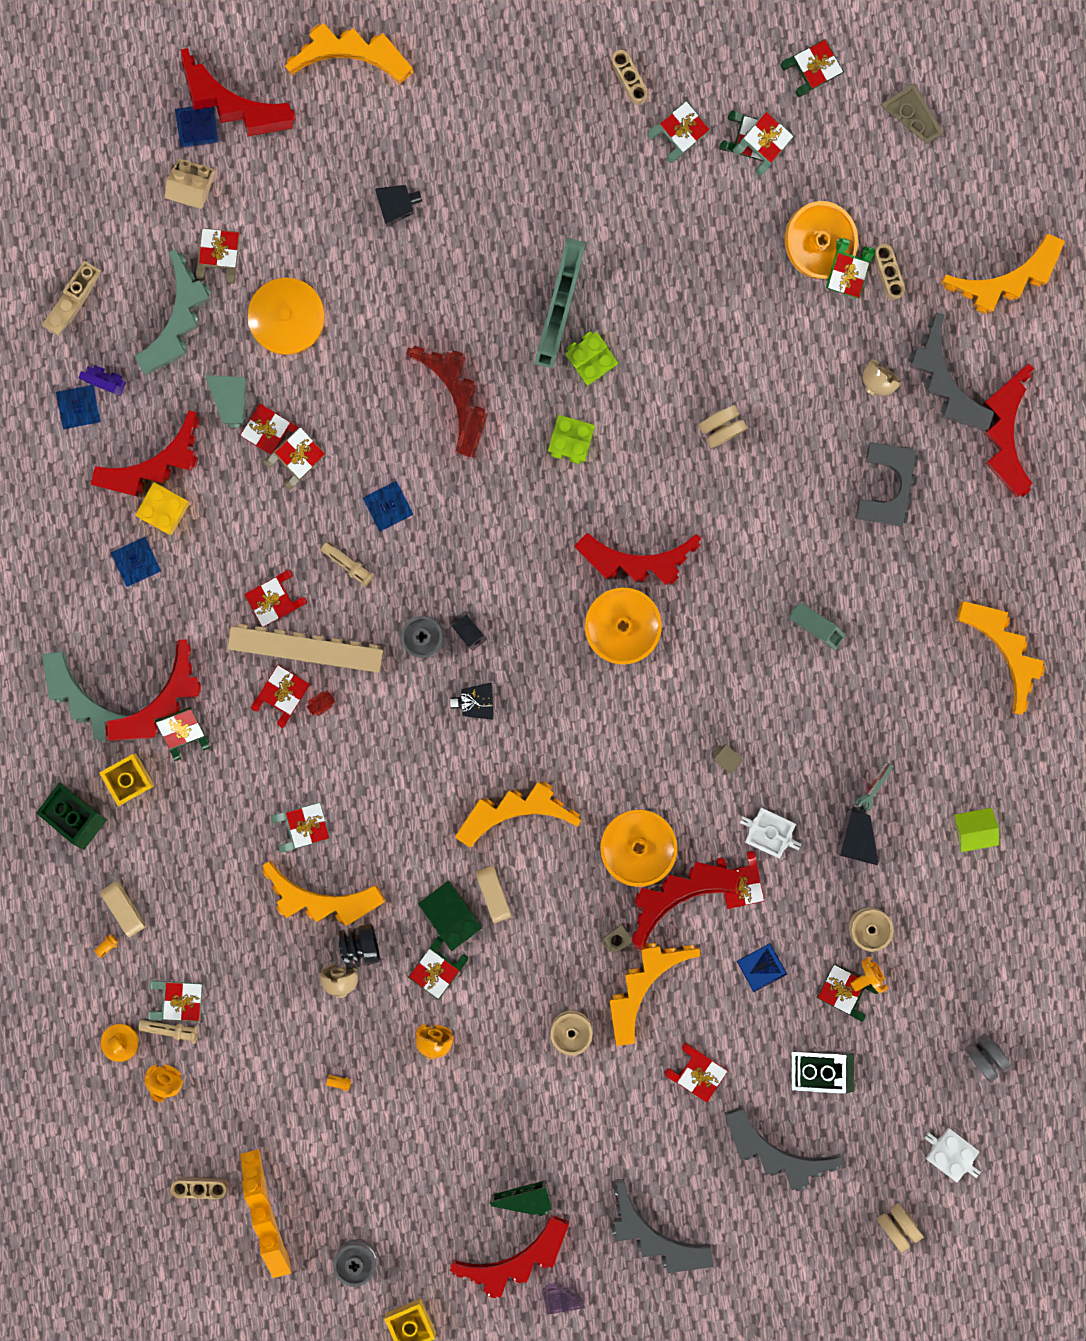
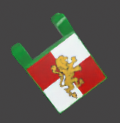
[826,238,875,299]

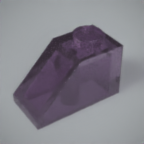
[543,1283,585,1315]

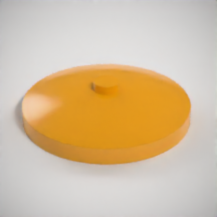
[785,201,858,279]
[248,277,325,355]
[585,588,662,665]
[600,809,677,887]

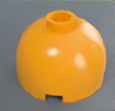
[415,1024,454,1060]

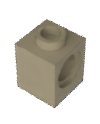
[713,744,743,774]
[603,923,632,954]

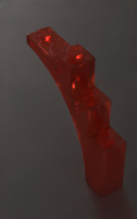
[406,346,488,459]

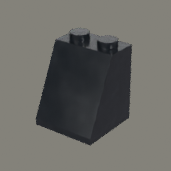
[836,806,879,865]

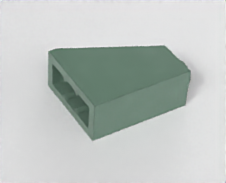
[206,375,247,428]
[789,602,846,651]

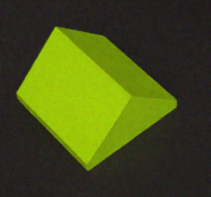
[954,807,999,852]

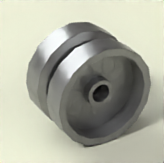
[401,616,444,658]
[964,1033,1012,1083]
[333,1239,377,1287]

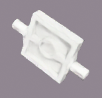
[739,808,802,859]
[924,1128,981,1182]

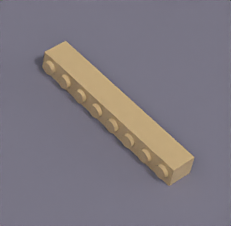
[227,623,384,673]

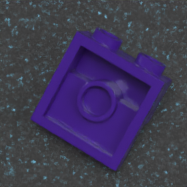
[78,365,127,396]

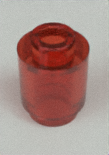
[306,690,336,717]

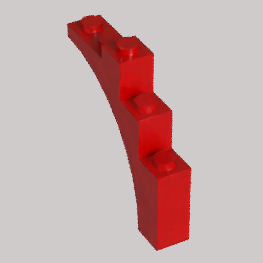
[90,410,200,497]
[574,533,701,585]
[104,639,201,741]
[632,862,742,950]
[449,1215,569,1298]

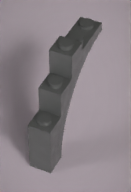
[908,312,994,432]
[724,1107,844,1191]
[611,1178,714,1273]

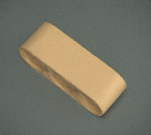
[612,50,647,105]
[874,244,905,301]
[475,865,512,924]
[100,880,146,938]
[171,1177,229,1199]

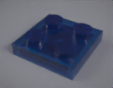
[175,106,219,148]

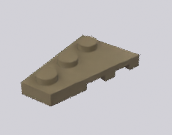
[880,84,944,144]

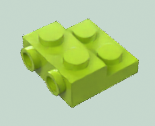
[565,331,619,386]
[548,415,595,465]

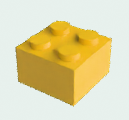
[135,482,190,535]
[99,753,155,806]
[384,1298,436,1341]

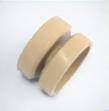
[698,405,748,449]
[848,907,894,952]
[550,1010,593,1056]
[876,1203,924,1253]

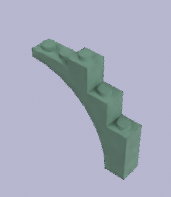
[534,237,586,369]
[135,249,211,375]
[42,652,131,743]

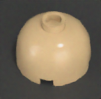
[862,359,902,396]
[319,964,358,998]

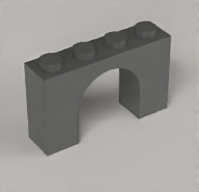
[855,442,918,527]

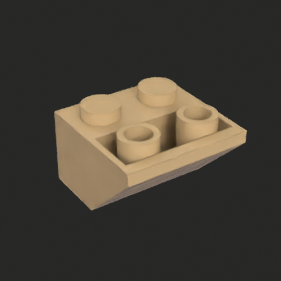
[165,159,215,209]

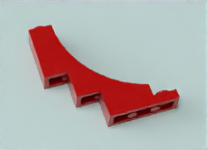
[181,48,296,137]
[983,363,1034,498]

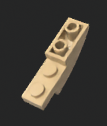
[42,261,101,336]

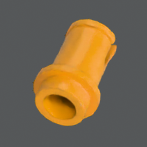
[94,934,119,958]
[326,1074,352,1092]

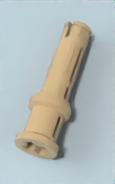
[320,541,375,588]
[139,1019,199,1044]

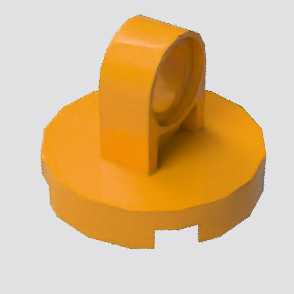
[850,956,888,993]
[101,1023,139,1062]
[144,1064,183,1102]

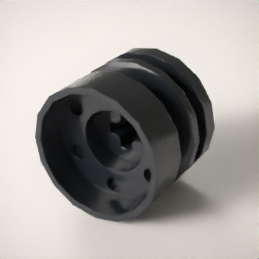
[339,923,380,970]

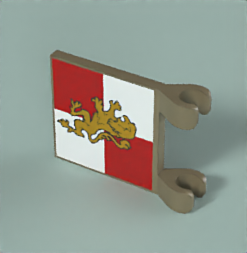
[196,228,240,284]
[263,426,326,490]

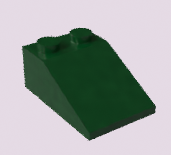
[36,783,107,850]
[418,880,483,951]
[792,1052,854,1094]
[490,1180,552,1216]

